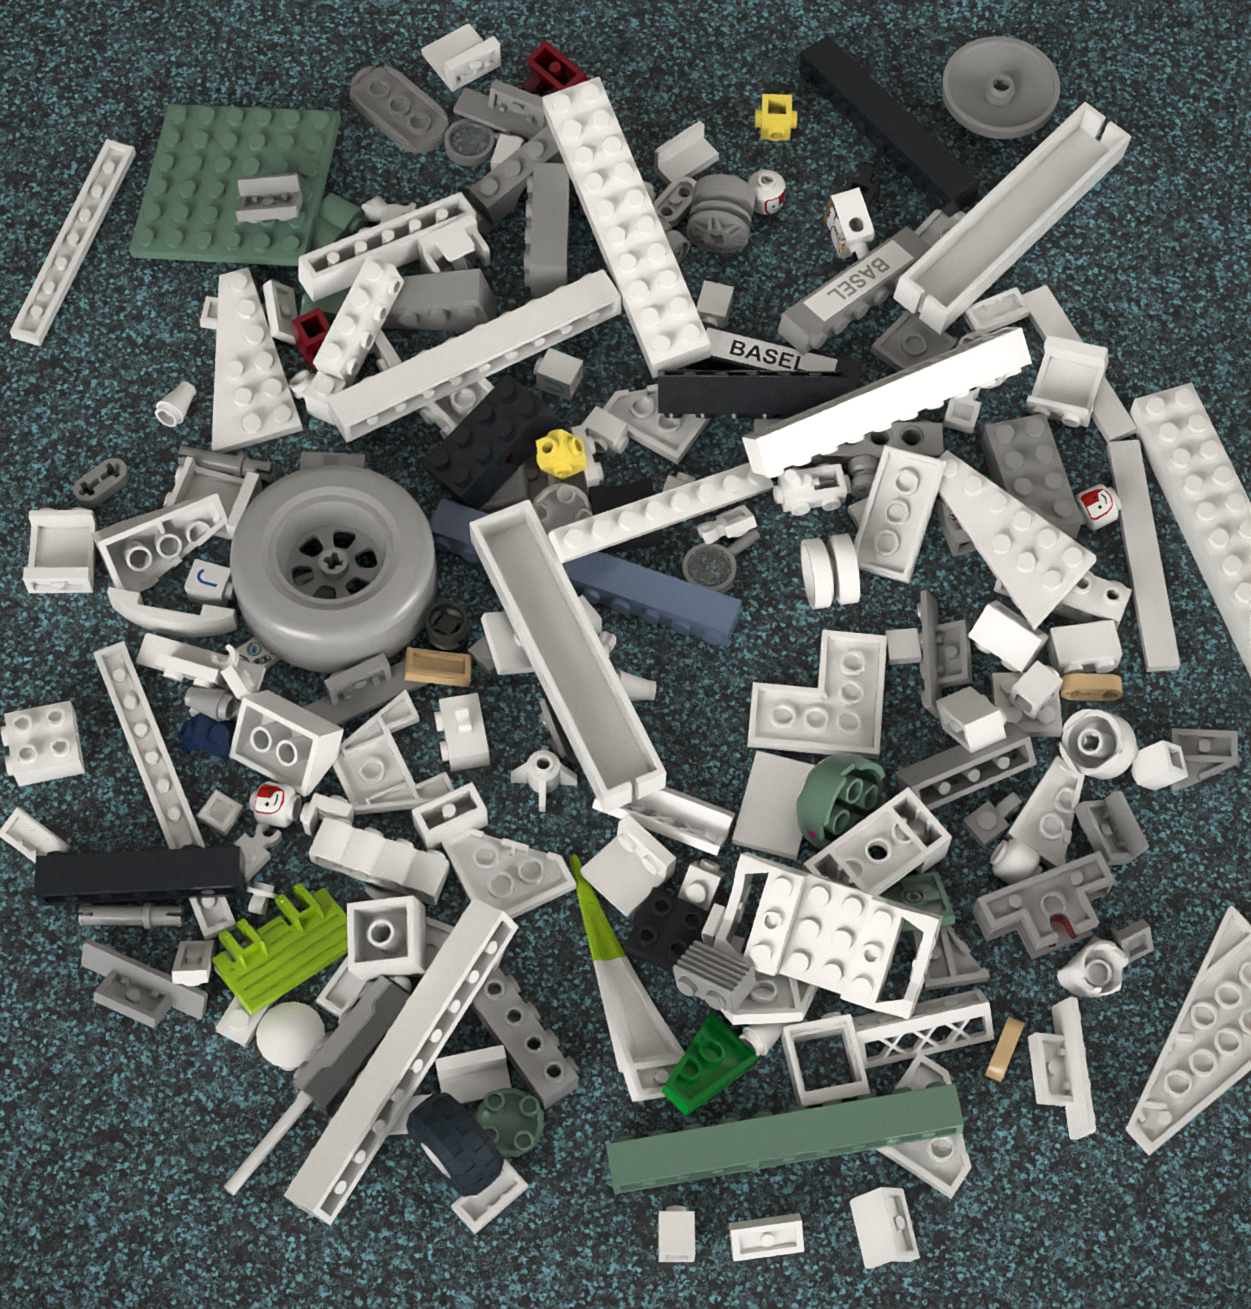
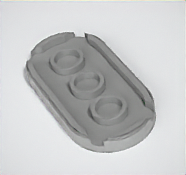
[350,65,449,153]

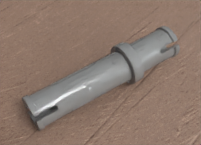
[178,445,275,482]
[79,902,185,929]

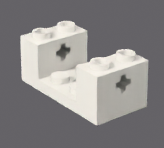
[802,787,952,896]

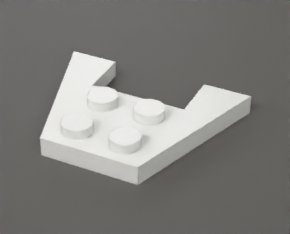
[332,689,455,815]

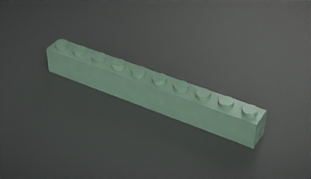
[606,1081,964,1194]

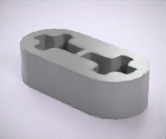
[73,458,129,509]

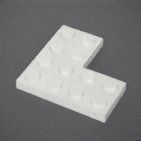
[747,630,887,759]

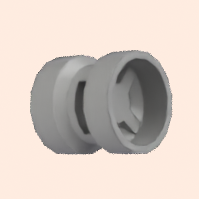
[848,455,879,498]

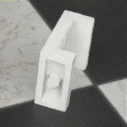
[1026,335,1109,427]
[164,456,263,540]
[23,507,98,593]

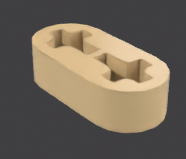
[1060,673,1123,701]
[985,1016,1025,1082]

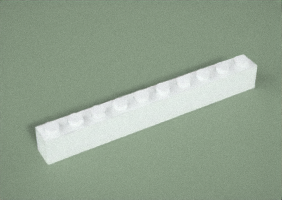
[326,269,621,443]
[742,327,1032,478]
[284,898,518,1226]

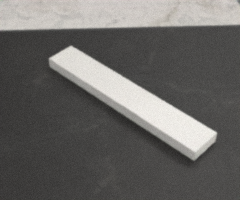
[1022,285,1137,443]

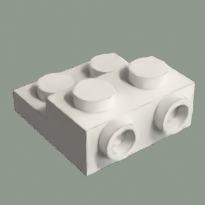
[420,378,494,439]

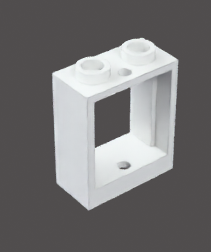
[781,1012,870,1109]

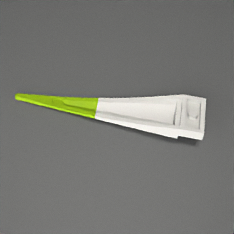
[570,854,685,1102]

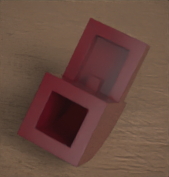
[291,307,331,375]

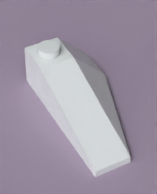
[92,491,228,592]

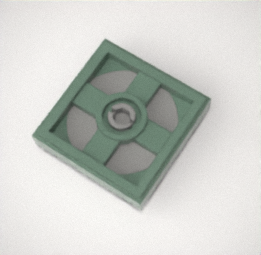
[878,872,955,932]

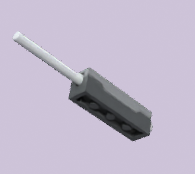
[223,975,412,1195]

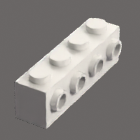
[313,256,404,387]
[994,571,1132,630]

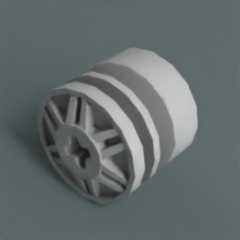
[686,174,756,254]

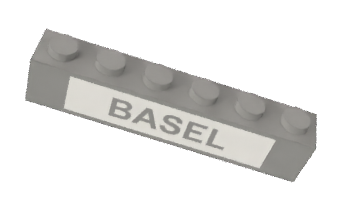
[777,226,931,355]

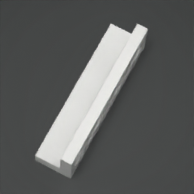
[592,786,735,856]
[852,989,995,1069]

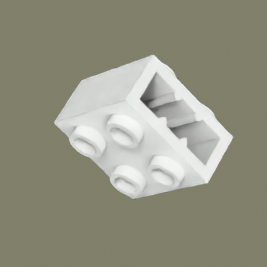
[0,701,85,786]

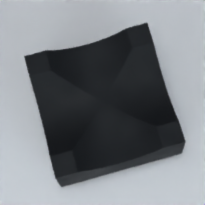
[589,478,662,553]
[624,887,710,977]

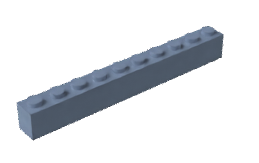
[429,498,742,647]

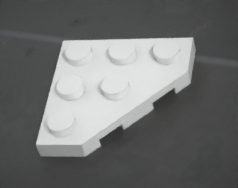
[603,384,715,465]
[441,828,576,919]
[876,1052,971,1199]

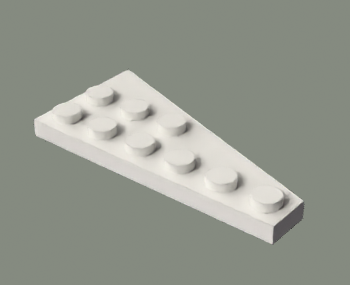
[211,267,303,454]
[938,450,1097,631]

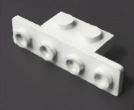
[136,633,266,693]
[1028,997,1096,1140]

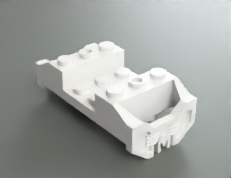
[712,852,943,1019]

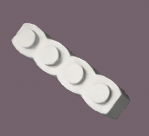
[309,816,450,905]

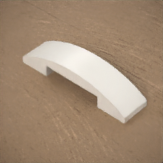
[107,587,239,637]

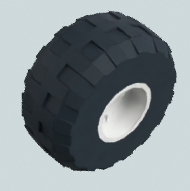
[406,1092,504,1197]

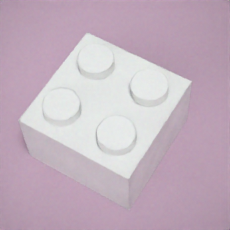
[347,895,427,980]

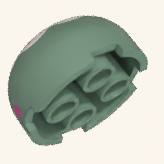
[796,753,887,850]

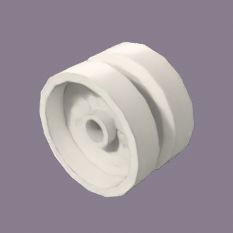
[801,533,860,610]

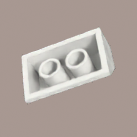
[229,690,344,797]

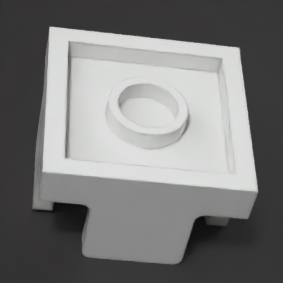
[417,213,491,274]

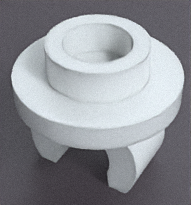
[245,881,279,915]

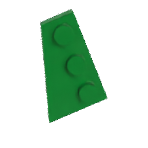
[662,1011,759,1116]

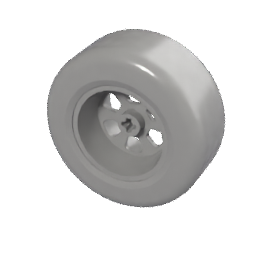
[230,464,438,673]

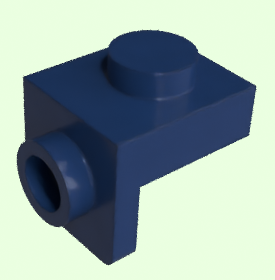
[180,712,236,759]

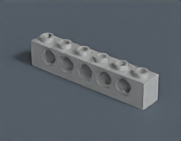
[753,418,944,469]

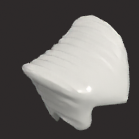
[1057,936,1129,998]

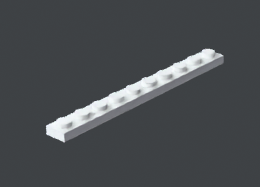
[93,641,237,940]

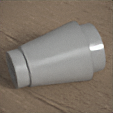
[185,687,237,722]

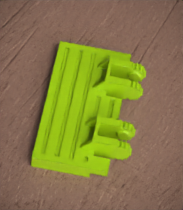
[211,882,348,1016]

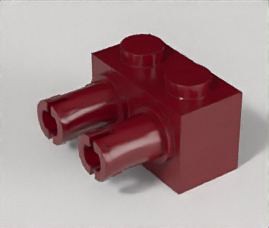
[518,40,588,95]

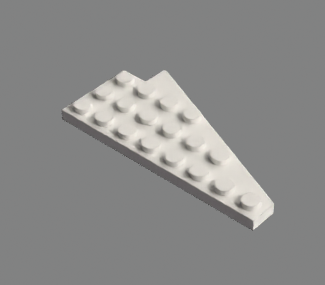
[1125,905,1251,1156]

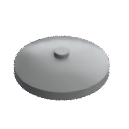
[941,36,1060,139]

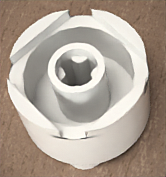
[1059,709,1138,780]

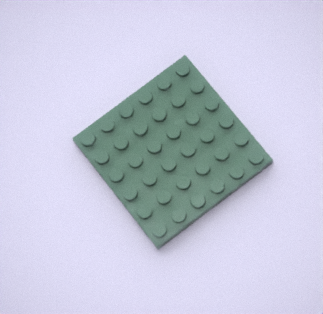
[129,104,341,266]

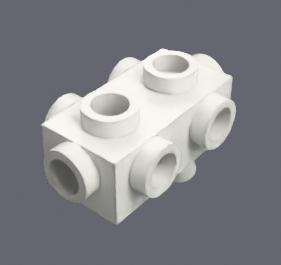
[773,463,851,516]

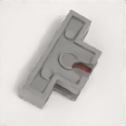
[972,851,1115,959]

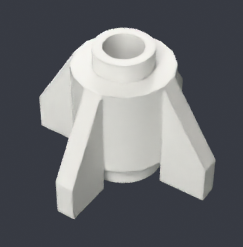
[511,746,577,812]

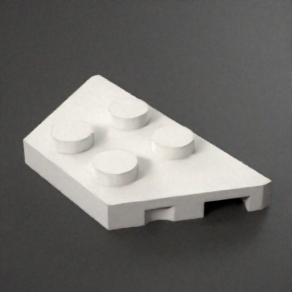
[721,970,818,1025]

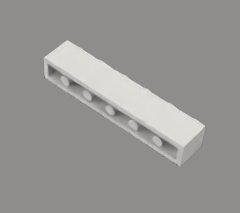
[298,192,476,302]

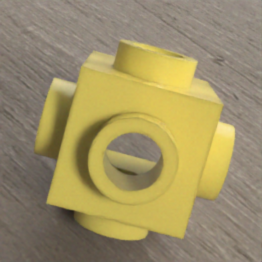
[755,94,797,141]
[536,429,588,480]

